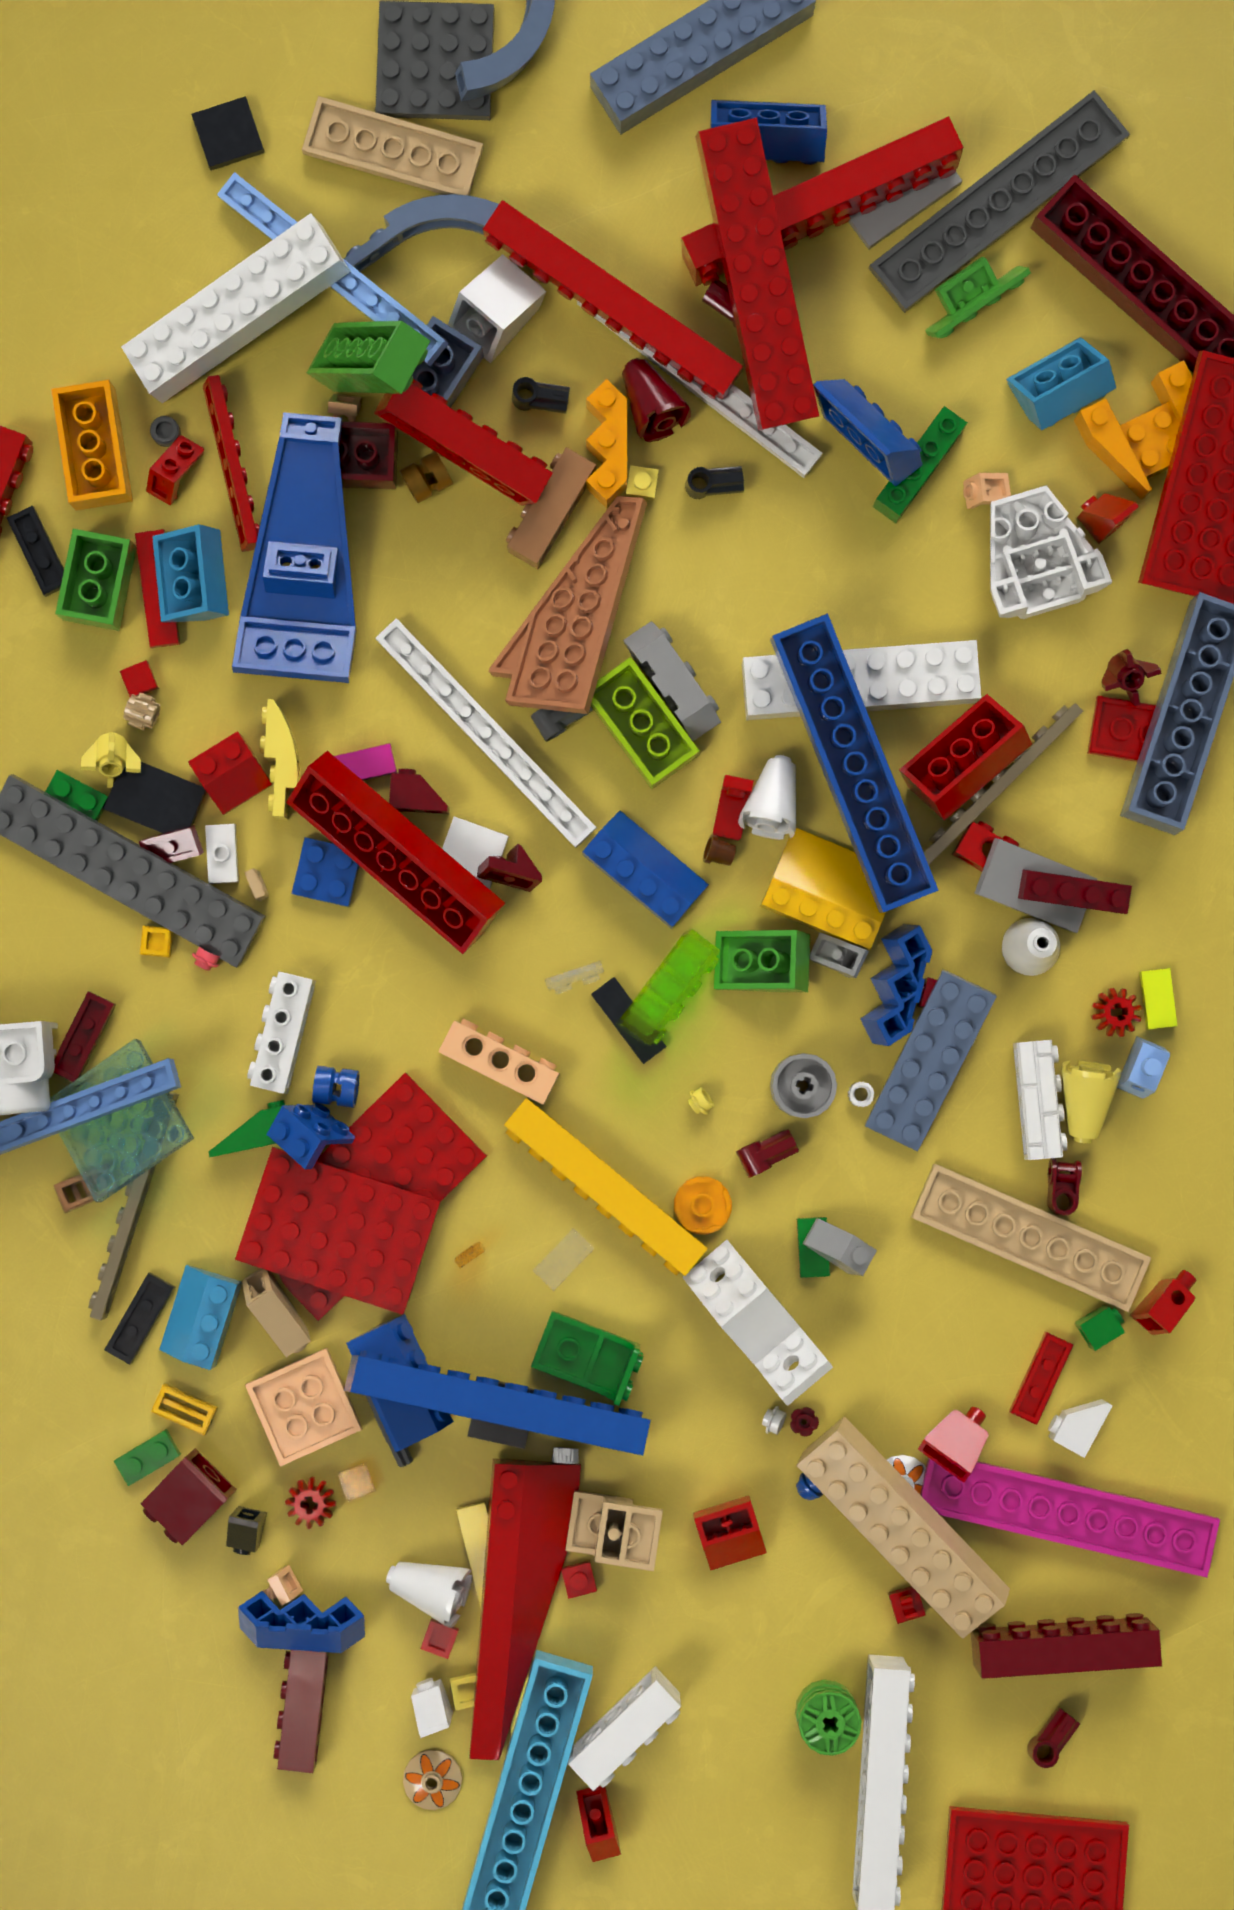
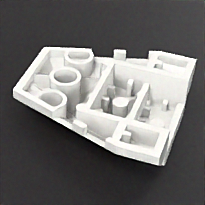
[990,486,1112,619]

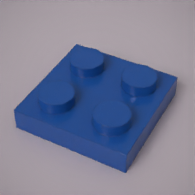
[291,837,359,907]

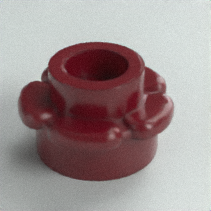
[790,1407,819,1437]

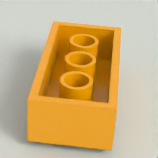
[51,380,133,511]

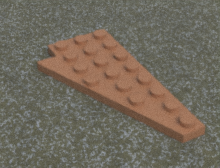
[489,496,647,714]

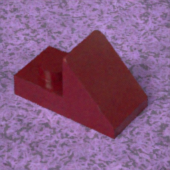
[477,844,542,892]

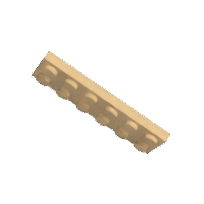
[302,96,484,195]

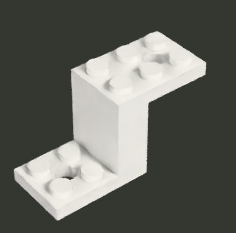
[682,1240,833,1406]

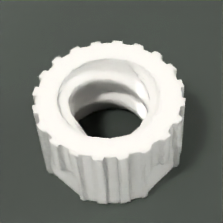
[848,1081,875,1107]
[552,1447,579,1464]

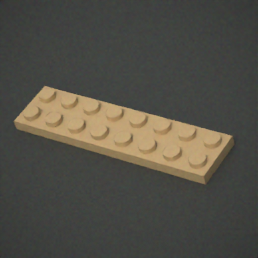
[911,1163,1151,1312]

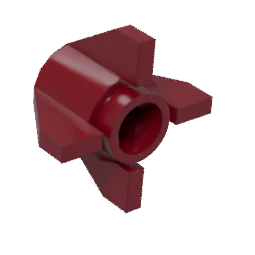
[1101,649,1162,706]

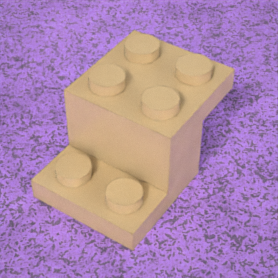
[565,1490,663,1571]

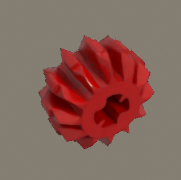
[1091,988,1142,1037]
[285,1477,336,1529]

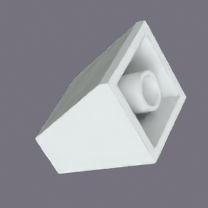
[448,254,546,363]

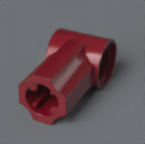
[702,278,736,328]
[736,1129,799,1178]
[1027,1706,1080,1768]

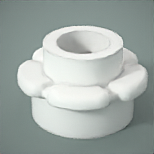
[762,1406,786,1435]

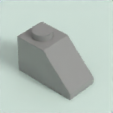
[802,1218,877,1276]

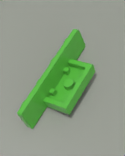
[925,257,1031,339]

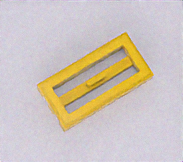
[151,1383,218,1435]

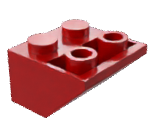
[693,1495,767,1570]

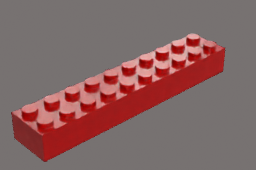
[681,116,964,286]
[695,118,819,431]

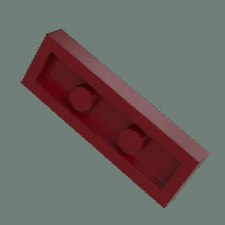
[54,991,116,1083]

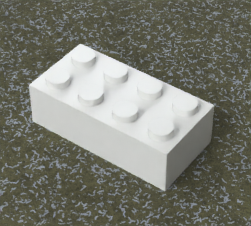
[568,1666,681,1791]

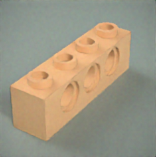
[438,1018,560,1105]

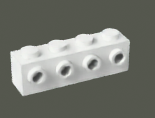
[247,971,316,1094]

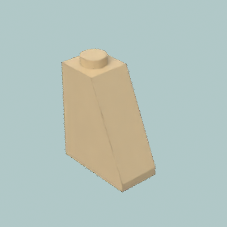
[242,1268,311,1357]

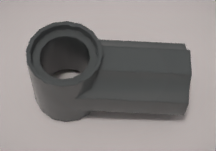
[531,707,593,742]

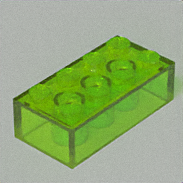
[616,929,721,1046]

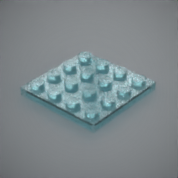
[50,1039,194,1203]

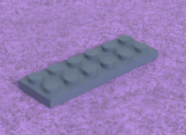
[865,969,997,1151]

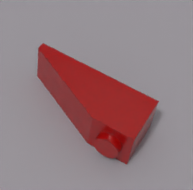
[1077,493,1139,544]

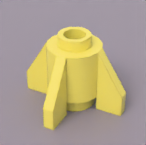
[81,732,141,788]

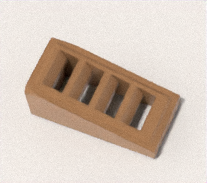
[54,1163,121,1214]

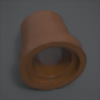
[703,834,736,866]

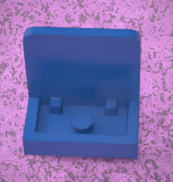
[266,1103,355,1169]

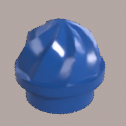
[796,1473,823,1501]

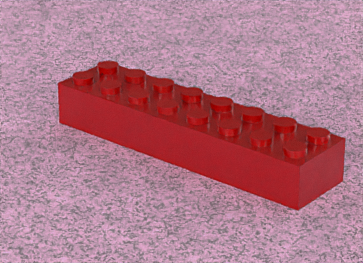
[286,750,505,954]

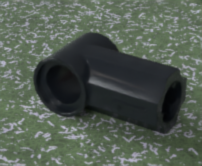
[512,377,570,414]
[685,466,744,499]

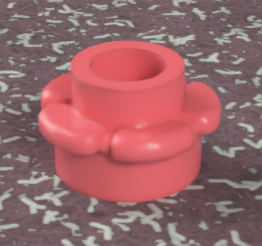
[192,946,220,971]

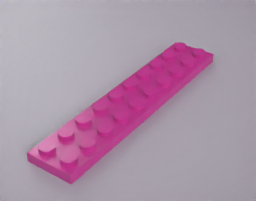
[920,1457,1220,1578]

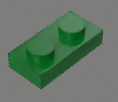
[45,770,108,821]
[114,1429,181,1486]

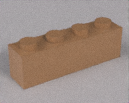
[506,447,596,569]

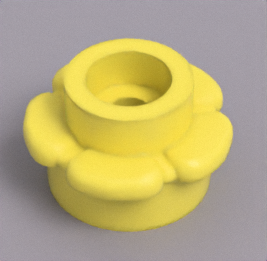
[688,1087,714,1115]

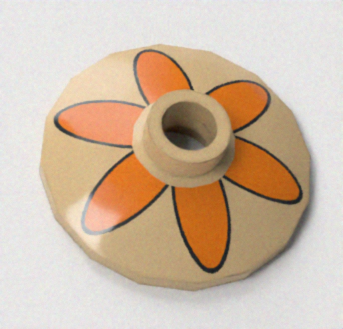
[403,1749,462,1810]

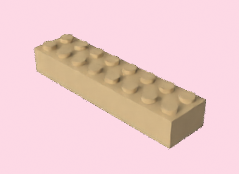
[796,1416,1010,1639]

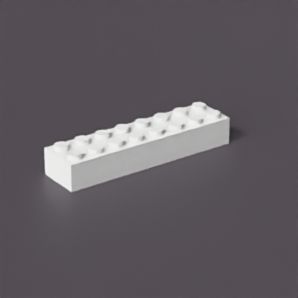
[121,213,351,403]
[742,640,981,720]
[852,1654,915,1910]

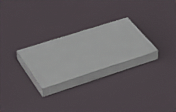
[848,172,962,250]
[974,838,1097,933]

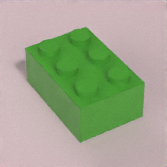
[55,529,137,631]

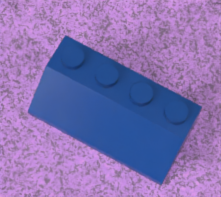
[710,100,827,165]
[813,379,922,487]
[582,811,709,929]
[346,1314,454,1452]

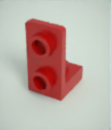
[146,435,204,506]
[712,775,754,841]

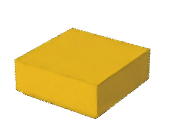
[140,926,173,958]

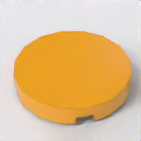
[674,1176,732,1235]

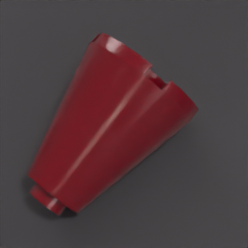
[622,358,691,442]

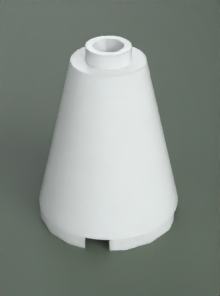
[738,755,796,840]
[1002,918,1060,976]
[386,1562,472,1628]

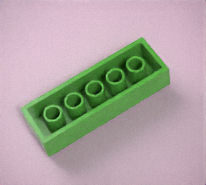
[306,321,430,394]

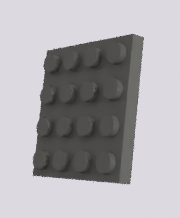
[375,1,494,121]

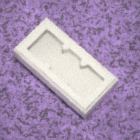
[205,824,239,884]

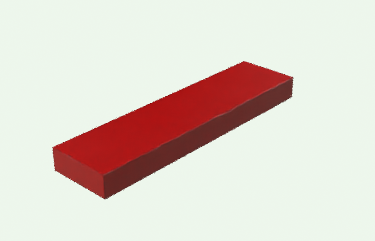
[135,529,180,648]

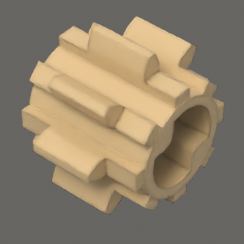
[123,692,161,731]

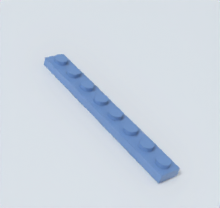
[0,1058,181,1155]

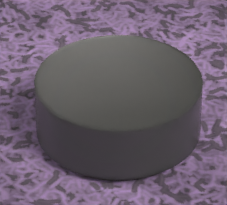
[150,416,181,447]

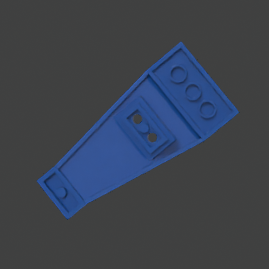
[232,412,356,683]

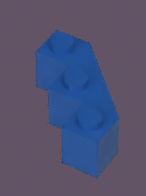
[860,924,932,1046]
[238,1591,365,1653]

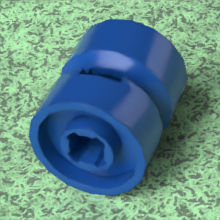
[312,1066,360,1108]

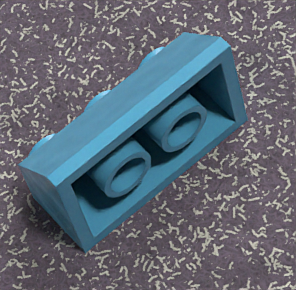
[1006,337,1116,430]
[152,524,229,622]
[159,1265,242,1370]

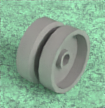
[770,1053,837,1118]

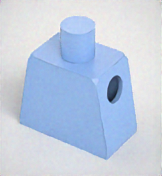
[1117,1036,1170,1099]

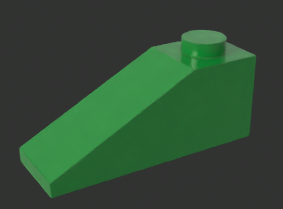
[208,1100,293,1158]

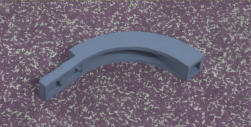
[455,0,555,101]
[344,194,525,272]

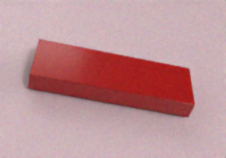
[1009,1331,1073,1425]

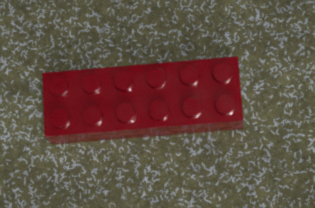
[971,1613,1162,1679]

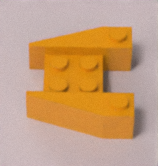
[1074,360,1192,500]

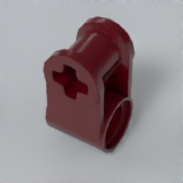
[1047,1158,1082,1215]

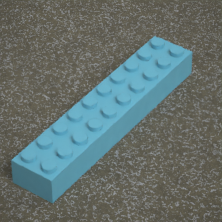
[461,1650,593,1910]

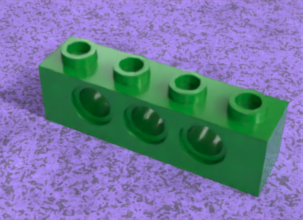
[873,406,968,523]

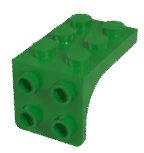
[531,1310,644,1406]

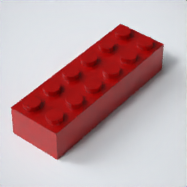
[374,379,553,506]

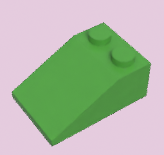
[714,930,810,992]

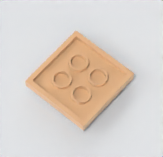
[245,1348,363,1467]

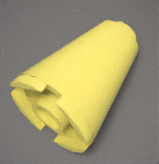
[1061,1061,1121,1143]

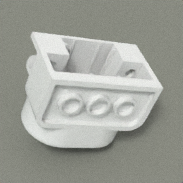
[0,1021,58,1115]

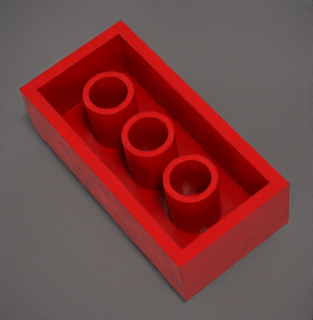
[899,694,1032,821]

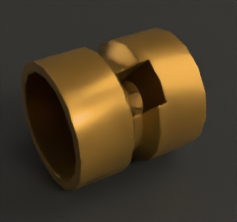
[399,451,453,504]

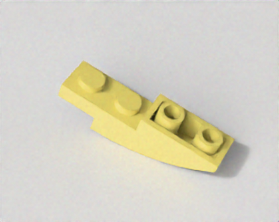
[260,699,301,820]

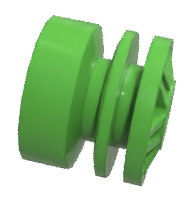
[795,1680,862,1756]

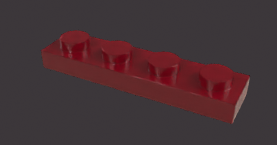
[1018,869,1132,914]

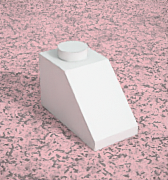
[1048,1399,1113,1458]
[411,1678,453,1738]

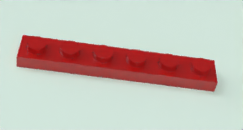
[203,375,259,552]

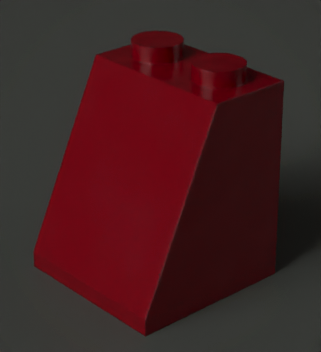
[141,1448,237,1546]

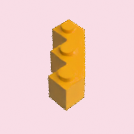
[586,379,627,509]

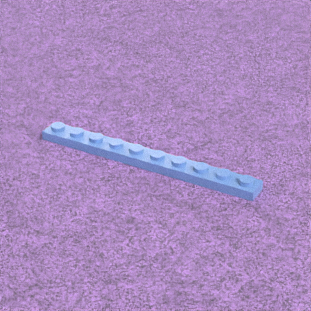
[217,172,448,366]

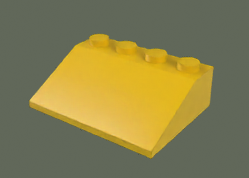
[760,828,886,951]

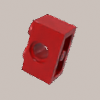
[952,821,1019,872]

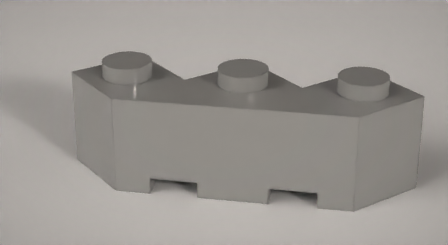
[623,621,721,741]

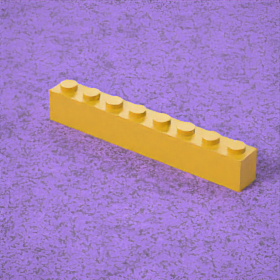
[504,1098,708,1276]

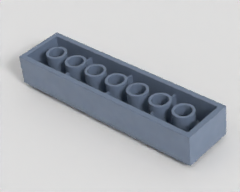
[590,0,816,135]
[1120,592,1234,835]

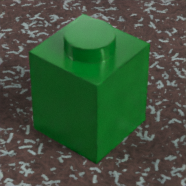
[1075,1305,1125,1351]

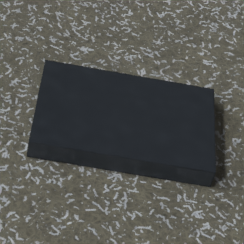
[103,762,206,833]

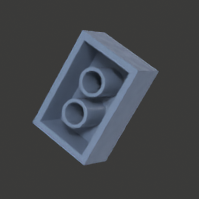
[412,316,484,408]

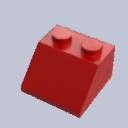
[188,731,273,815]

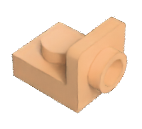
[963,473,1011,509]

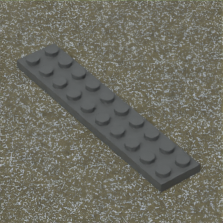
[869,90,1130,313]
[0,774,266,968]

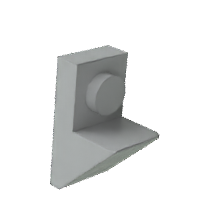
[809,932,869,978]

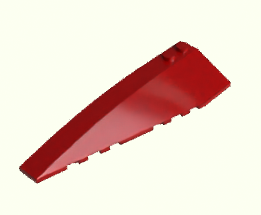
[469,1458,581,1760]

